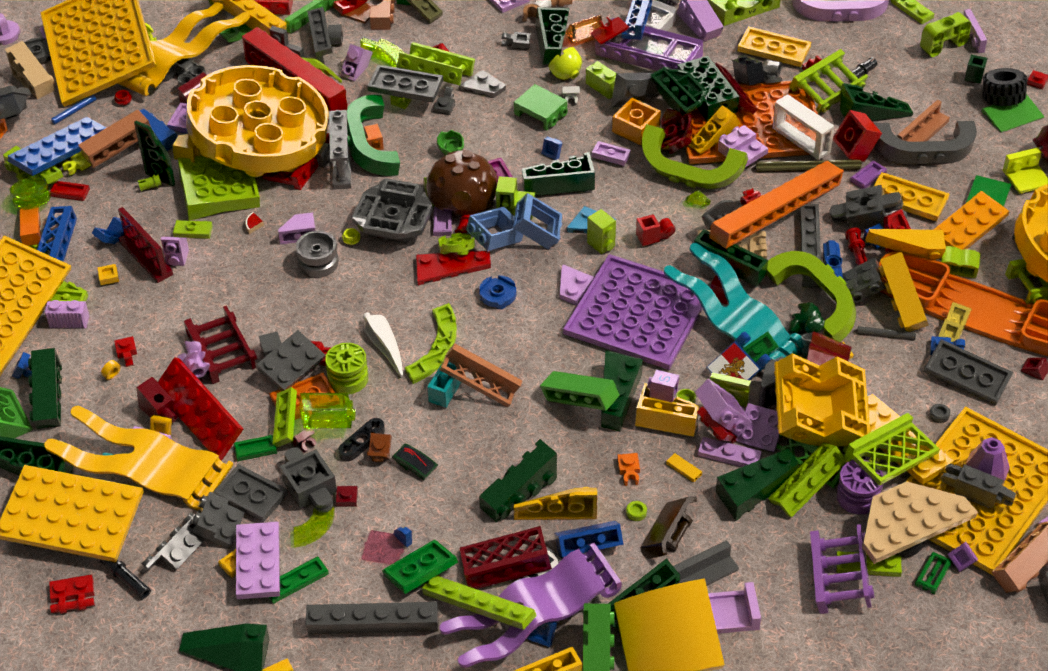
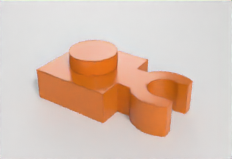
[617,453,640,486]

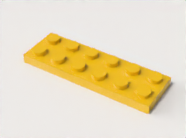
[867,394,954,485]

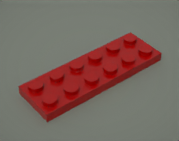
[158,357,244,460]

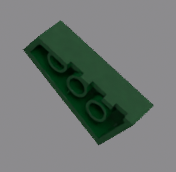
[522,152,595,196]

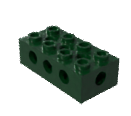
[677,55,739,121]

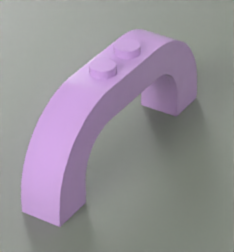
[791,0,889,22]

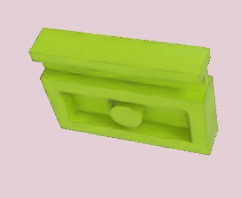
[710,372,751,407]

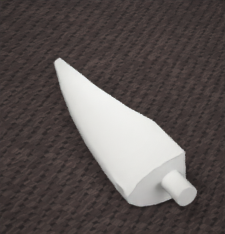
[363,312,403,377]

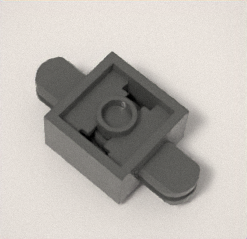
[829,185,904,231]
[280,448,337,513]

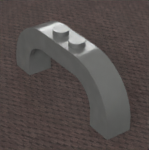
[874,121,977,164]

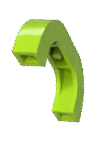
[642,124,748,189]
[766,251,856,342]

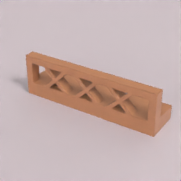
[897,99,950,142]
[440,343,522,407]

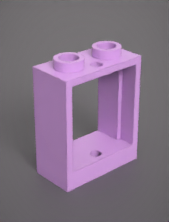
[695,378,752,437]

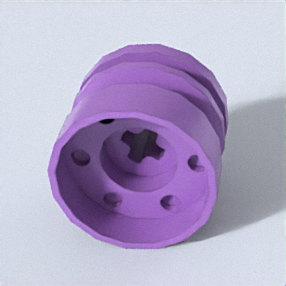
[836,460,883,514]

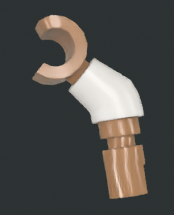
[522,0,572,22]

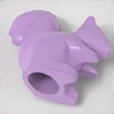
[177,341,210,378]

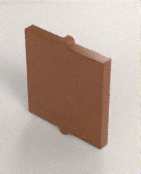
[341,3,375,24]

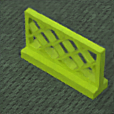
[844,413,940,486]

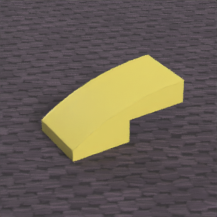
[938,302,972,342]

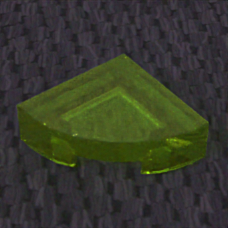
[685,190,711,207]

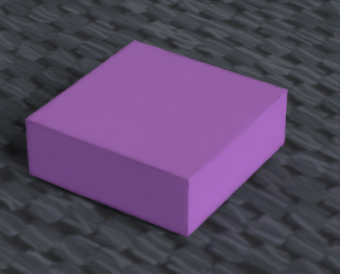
[947,542,978,572]

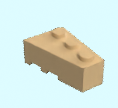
[5,41,55,99]

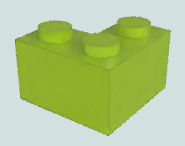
[496,176,535,220]

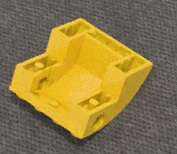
[774,353,870,446]

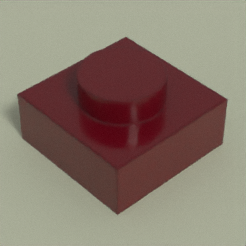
[336,486,358,507]

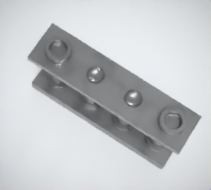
[329,110,351,190]

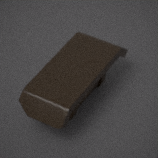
[641,496,697,559]

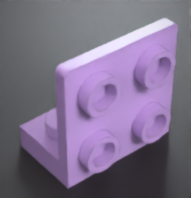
[737,403,780,452]

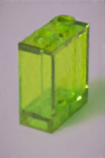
[299,393,356,429]

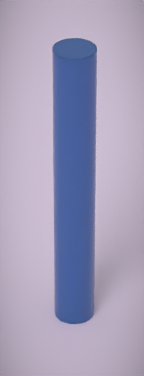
[51,94,96,124]

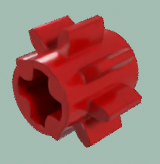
[740,188,761,206]

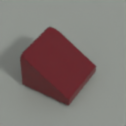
[1021,358,1048,380]

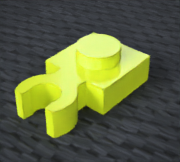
[62,152,91,175]

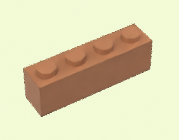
[78,109,151,168]
[991,521,1048,593]

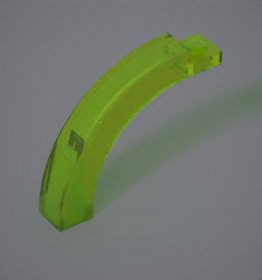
[360,37,412,110]

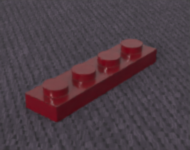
[715,63,758,114]

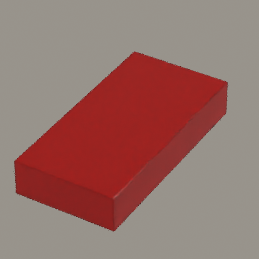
[49,181,90,201]

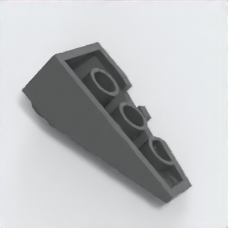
[611,73,660,107]

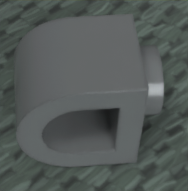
[328,24,344,45]

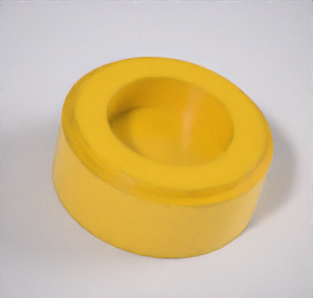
[101,360,120,380]

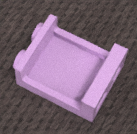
[708,582,761,634]

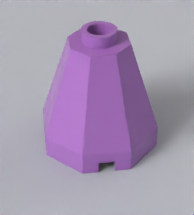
[965,437,1010,485]

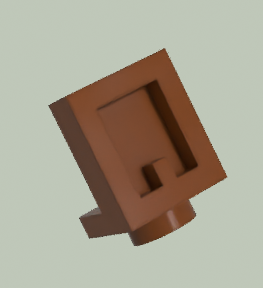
[367,433,392,462]

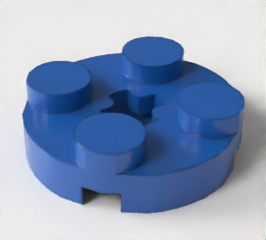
[480,275,517,309]

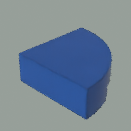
[393,527,412,547]

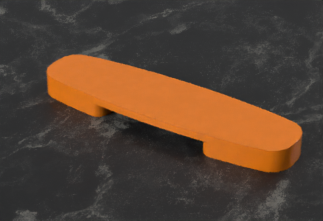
[879,251,1048,356]

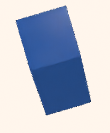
[92,217,124,244]

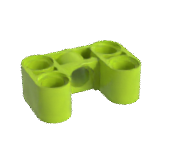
[920,12,972,57]

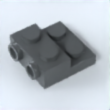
[842,257,886,304]
[192,492,245,549]

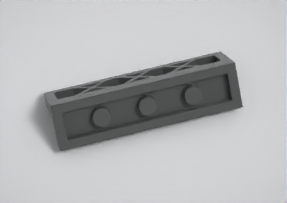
[307,7,333,65]

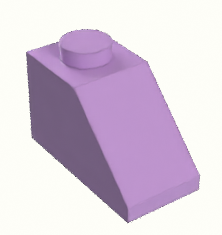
[278,212,315,244]

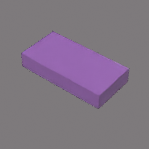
[850,161,887,189]

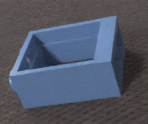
[513,193,562,249]
[466,207,523,251]

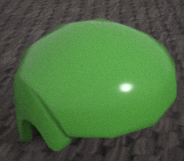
[437,130,464,155]

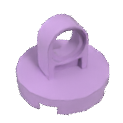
[0,13,20,45]

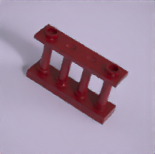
[184,305,257,384]

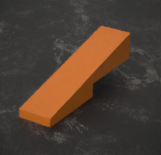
[20,199,41,246]

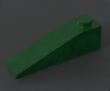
[840,83,914,121]

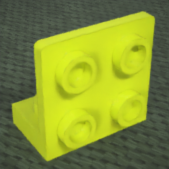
[1003,147,1048,194]

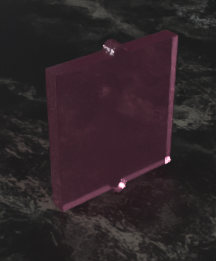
[362,530,404,565]

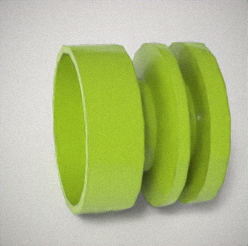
[325,343,368,394]

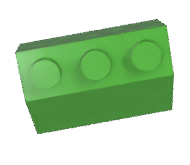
[0,387,33,438]

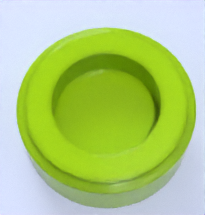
[626,501,647,521]

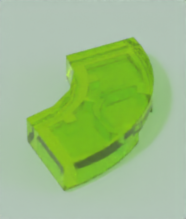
[293,507,335,548]

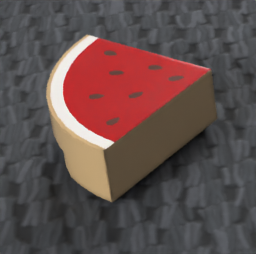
[245,212,264,234]

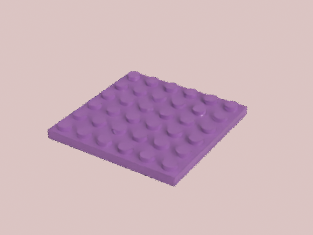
[563,254,710,370]

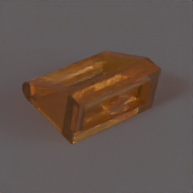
[565,15,602,47]

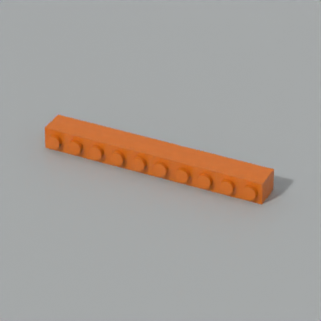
[709,161,844,249]

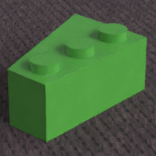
[583,603,614,671]

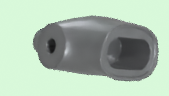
[762,60,782,79]

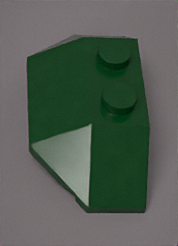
[650,67,708,116]
[608,558,680,629]

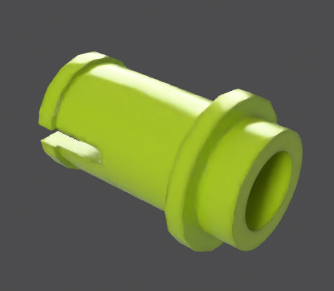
[138,174,162,191]

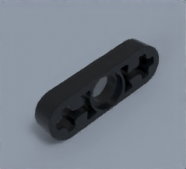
[338,418,385,462]

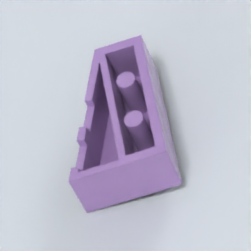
[676,0,724,42]

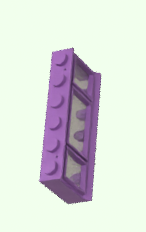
[595,18,703,71]

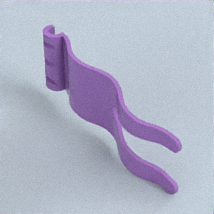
[440,543,622,668]

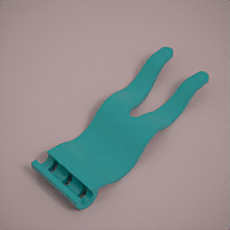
[664,243,804,372]

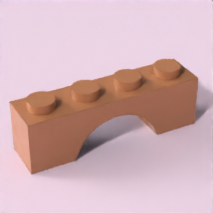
[370,0,395,30]

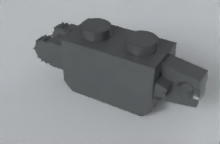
[940,464,1016,508]

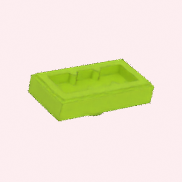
[173,220,213,239]

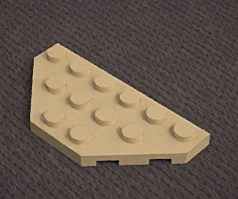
[862,481,978,564]

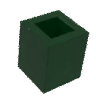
[965,54,988,84]

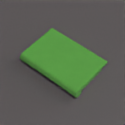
[981,94,1044,133]

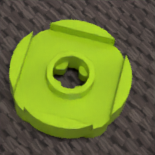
[438,233,475,255]

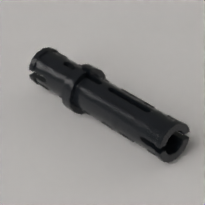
[99,559,151,599]

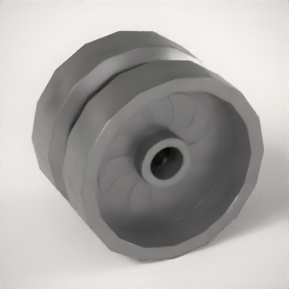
[296,231,339,278]

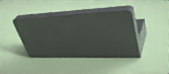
[673,540,739,586]

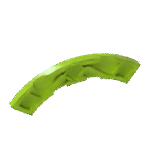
[404,303,457,384]

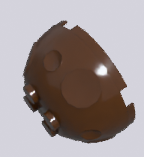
[426,150,498,215]

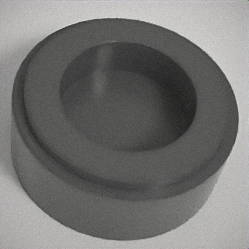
[929,404,950,423]

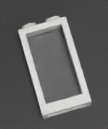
[773,94,834,160]

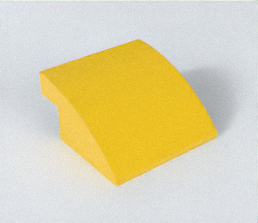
[614,578,725,671]

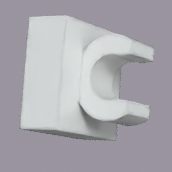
[562,86,580,105]

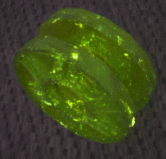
[9,177,51,210]

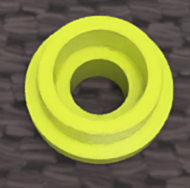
[342,228,361,245]

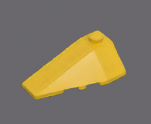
[865,229,946,260]
[514,487,597,520]

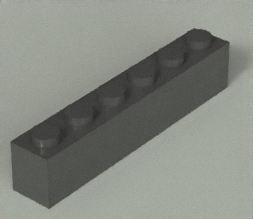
[306,602,439,634]

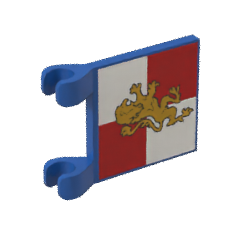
[707,332,771,380]

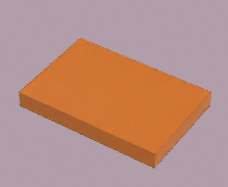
[269,373,339,420]

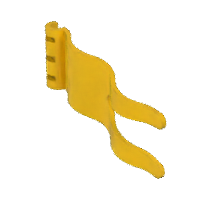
[117,2,250,96]
[44,406,233,511]

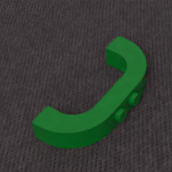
[347,95,400,176]

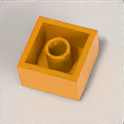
[612,98,661,145]

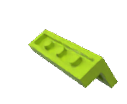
[768,442,847,518]

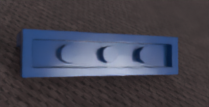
[622,0,652,40]
[37,206,77,262]

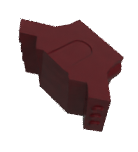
[807,332,852,366]

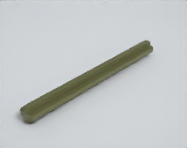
[756,160,862,172]

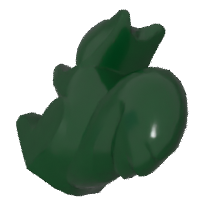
[787,302,825,334]

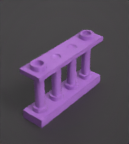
[810,524,875,614]

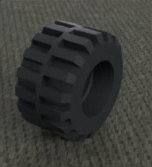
[982,68,1027,106]

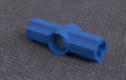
[823,240,843,278]

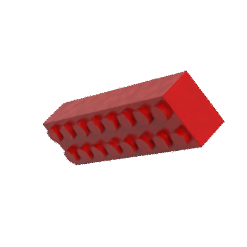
[242,27,348,121]

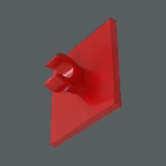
[590,17,629,45]

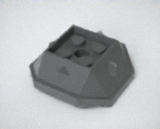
[0,85,31,120]
[352,178,433,243]

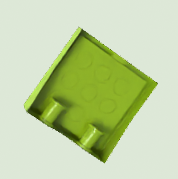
[707,0,781,26]
[178,156,260,221]

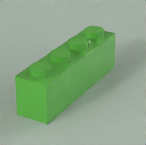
[540,371,620,411]

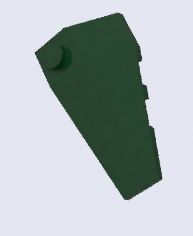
[134,120,175,187]
[179,623,269,671]

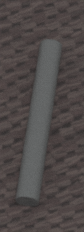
[857,326,916,340]

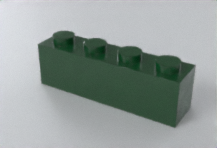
[693,229,768,287]

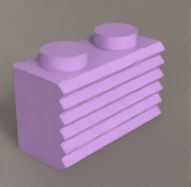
[45,300,89,329]

